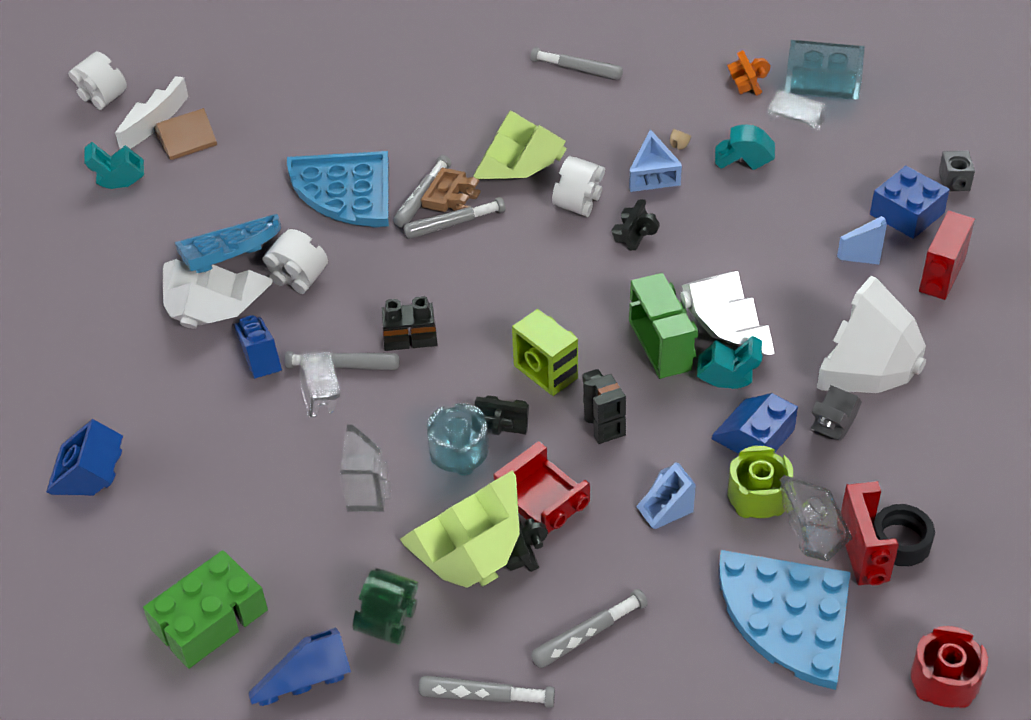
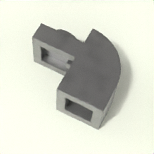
[811,385,862,441]

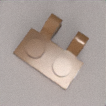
[421,167,480,212]

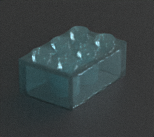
[784,40,865,100]

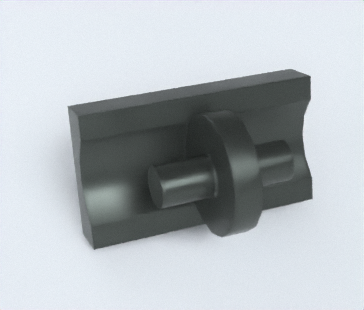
[612,199,660,250]
[474,395,529,435]
[506,519,548,572]

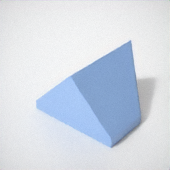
[629,129,682,192]
[837,216,887,265]
[636,462,696,529]

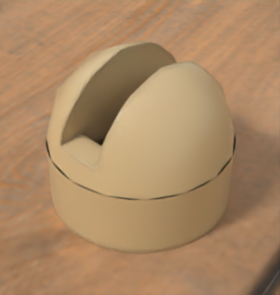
[669,129,692,150]

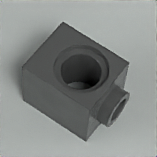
[939,151,975,191]

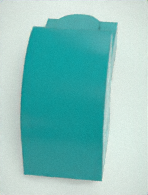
[715,124,775,170]
[84,142,144,189]
[697,336,763,389]

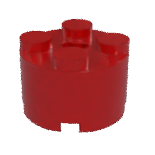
[911,626,988,708]

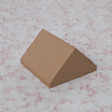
[154,108,217,160]

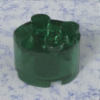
[353,568,419,645]

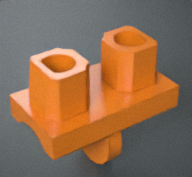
[727,50,770,96]

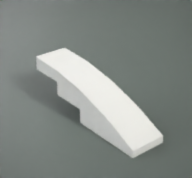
[115,76,188,149]

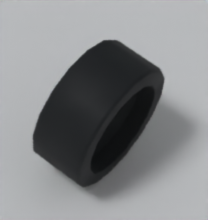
[873,504,935,566]

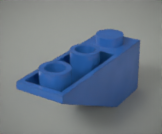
[234,315,282,379]
[248,628,351,706]

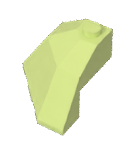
[473,110,567,179]
[400,470,520,588]

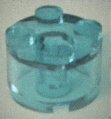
[427,403,489,476]

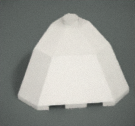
[163,259,273,329]
[680,271,775,355]
[817,276,926,393]

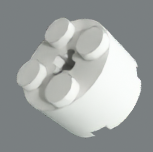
[68,51,127,110]
[552,156,605,217]
[262,229,328,294]

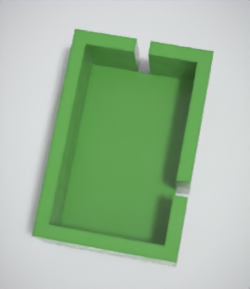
[629,273,698,379]
[143,550,268,669]

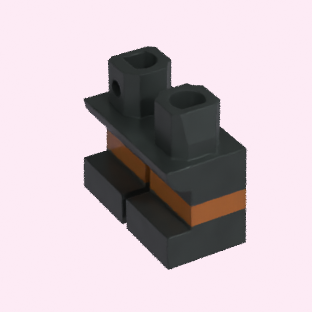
[382,296,438,351]
[582,369,626,444]

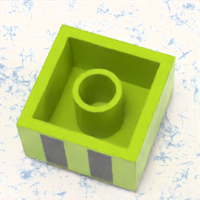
[512,309,578,396]

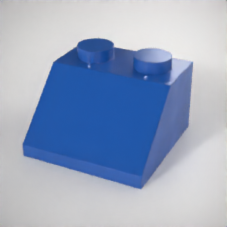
[712,393,798,454]
[46,419,123,496]

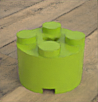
[727,446,793,518]

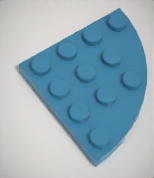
[287,151,389,228]
[175,214,281,273]
[719,550,850,690]

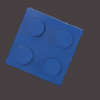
[870,165,950,239]

